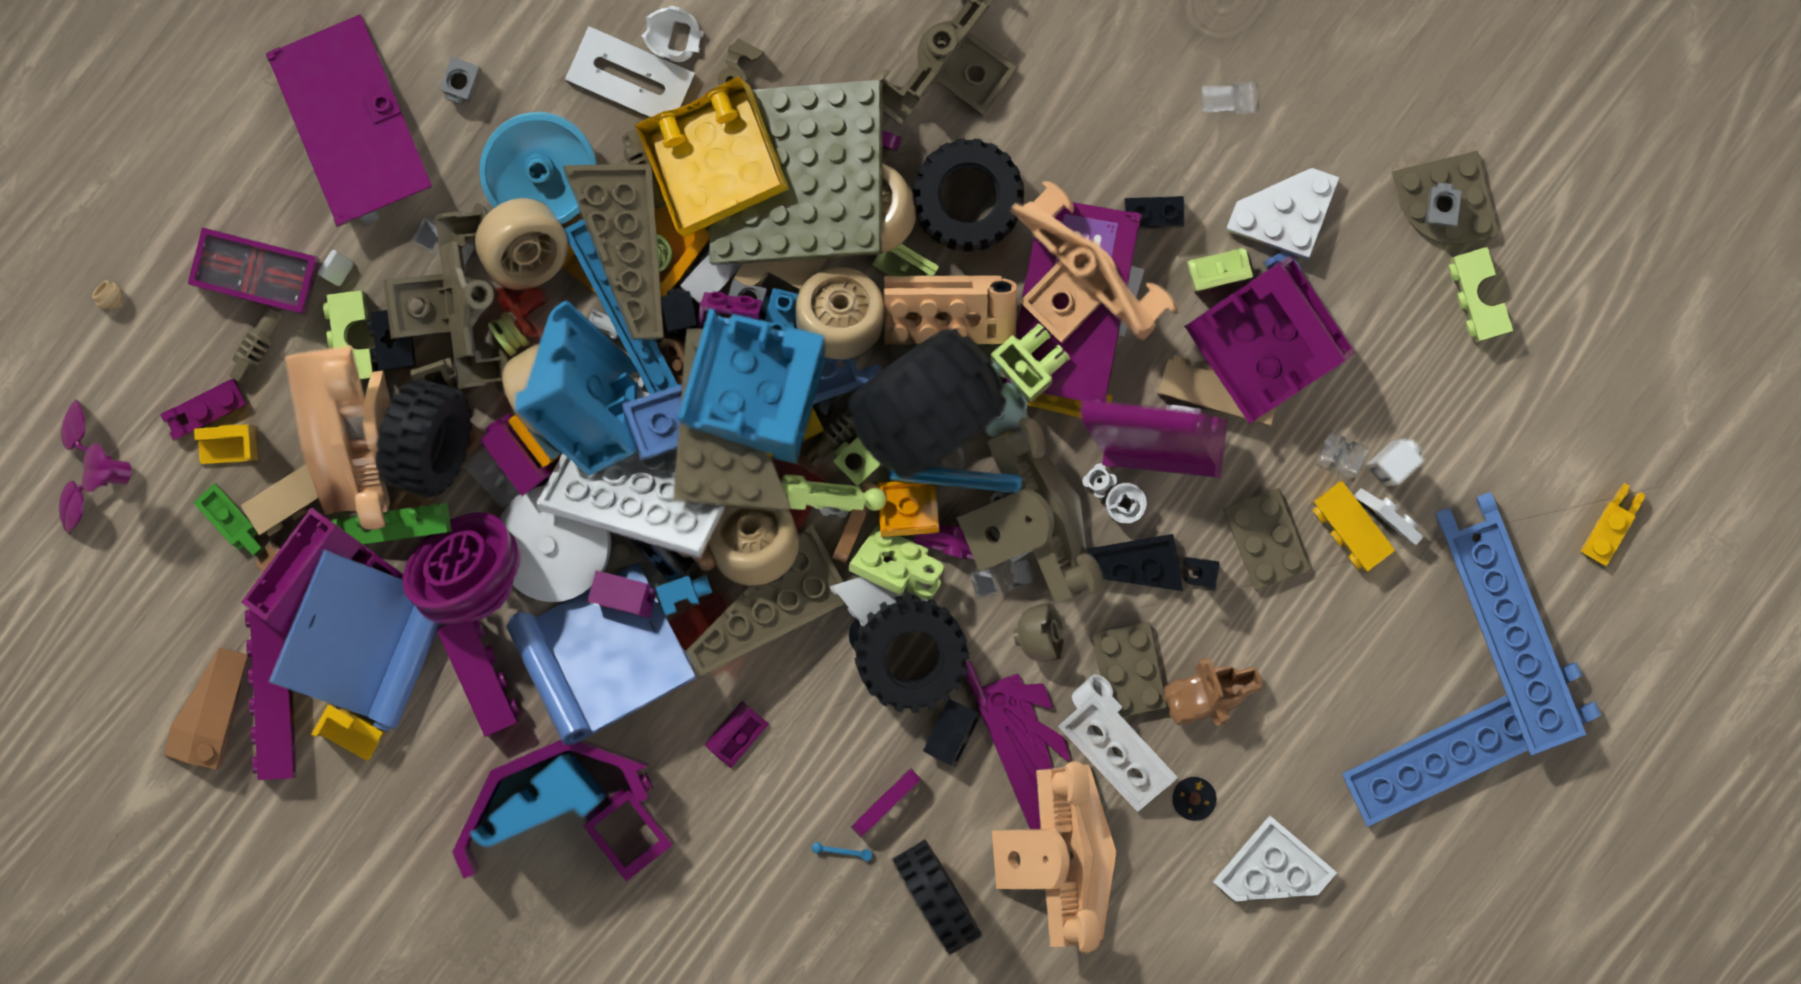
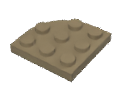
[1392,150,1499,245]

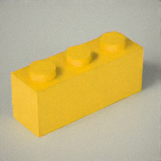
[1312,480,1395,572]

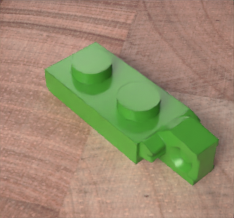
[193,483,264,556]

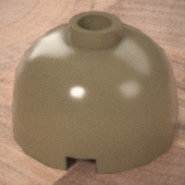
[1014,603,1065,662]

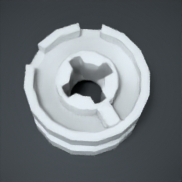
[1105,483,1147,524]

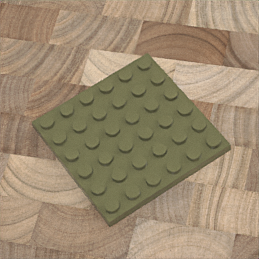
[709,80,883,266]

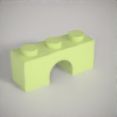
[1448,247,1513,342]
[323,290,375,381]

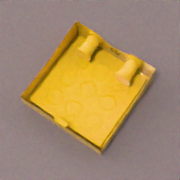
[635,76,789,237]

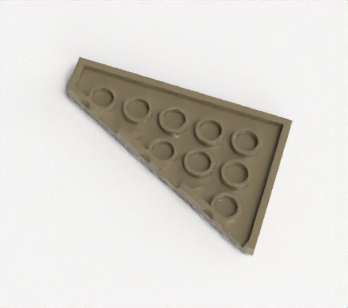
[673,328,789,512]

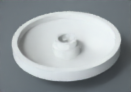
[500,485,611,602]

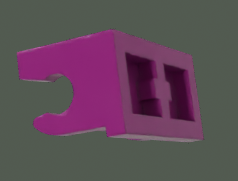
[587,571,656,619]

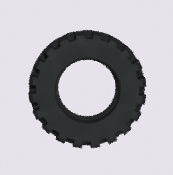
[913,138,1024,252]
[376,379,472,497]

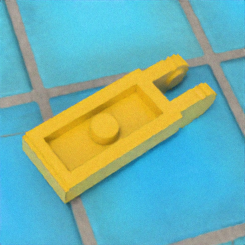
[1580,483,1646,567]

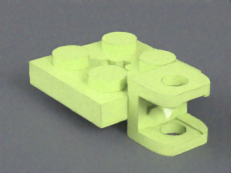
[849,525,944,599]

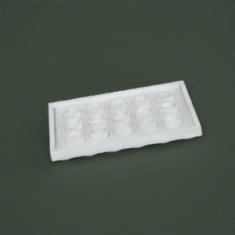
[536,447,726,558]

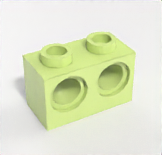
[833,431,881,486]

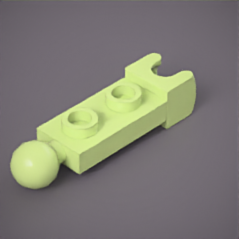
[781,474,886,511]

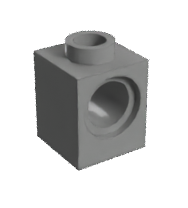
[440,56,482,104]
[1425,183,1462,228]
[729,280,770,314]

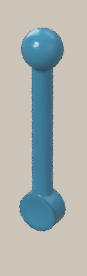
[811,842,872,861]

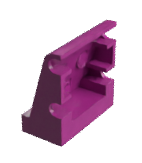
[1184,255,1356,424]
[1081,400,1228,478]
[241,508,403,637]

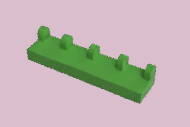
[331,503,452,545]

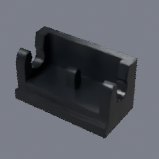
[630,538,695,581]
[1183,557,1220,591]
[923,699,981,767]

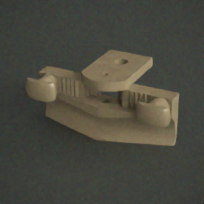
[957,418,1104,604]

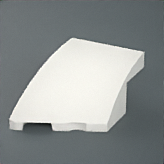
[830,577,929,626]

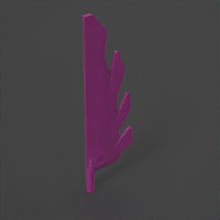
[965,660,1070,829]

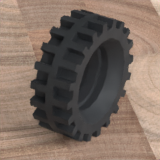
[854,595,969,713]
[892,840,982,956]

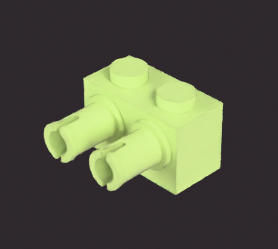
[991,323,1070,403]

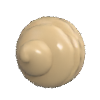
[92,280,123,310]

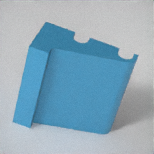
[515,301,638,476]
[678,309,826,464]
[470,751,608,846]

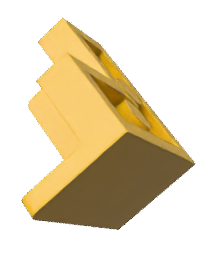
[194,424,259,464]
[311,704,386,761]

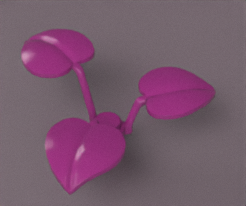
[59,399,131,534]

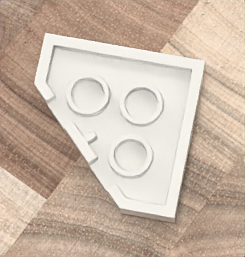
[1226,168,1339,260]
[1213,815,1337,901]

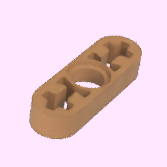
[832,480,878,564]

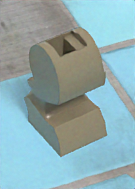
[717,38,765,85]

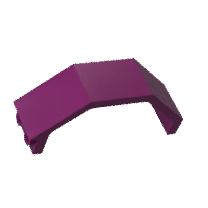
[452,740,653,879]

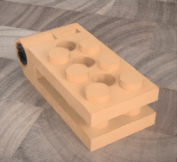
[884,276,1017,344]

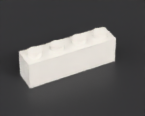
[1365,438,1424,487]

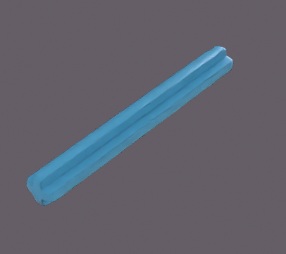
[888,467,1022,493]

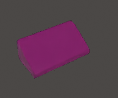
[705,701,769,768]

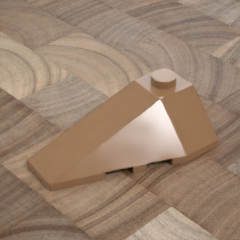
[164,648,248,770]

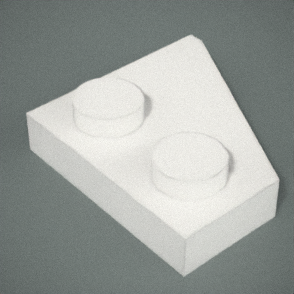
[1354,488,1423,545]

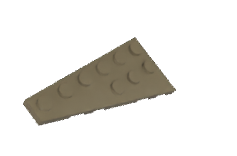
[563,164,663,340]
[685,523,846,679]

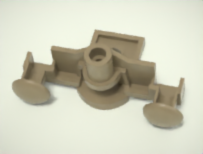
[871,0,1017,126]
[383,203,509,391]

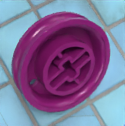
[403,512,521,624]

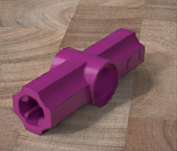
[913,524,998,566]

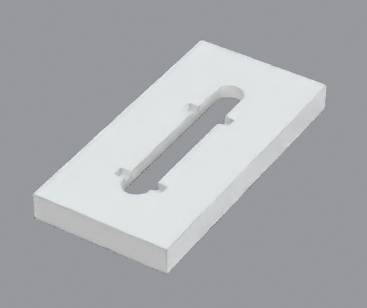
[565,26,696,117]

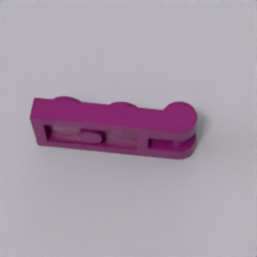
[160,378,247,441]

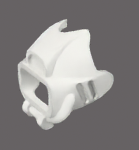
[642,6,704,63]

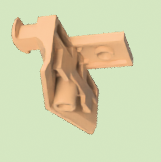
[1011,181,1178,343]
[285,346,391,530]
[992,761,1117,953]

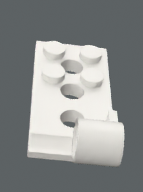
[1058,675,1177,812]

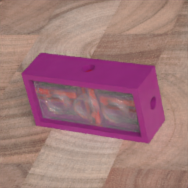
[187,227,320,315]

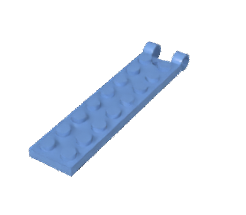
[622,358,883,461]
[1435,492,1586,756]
[1341,662,1602,827]

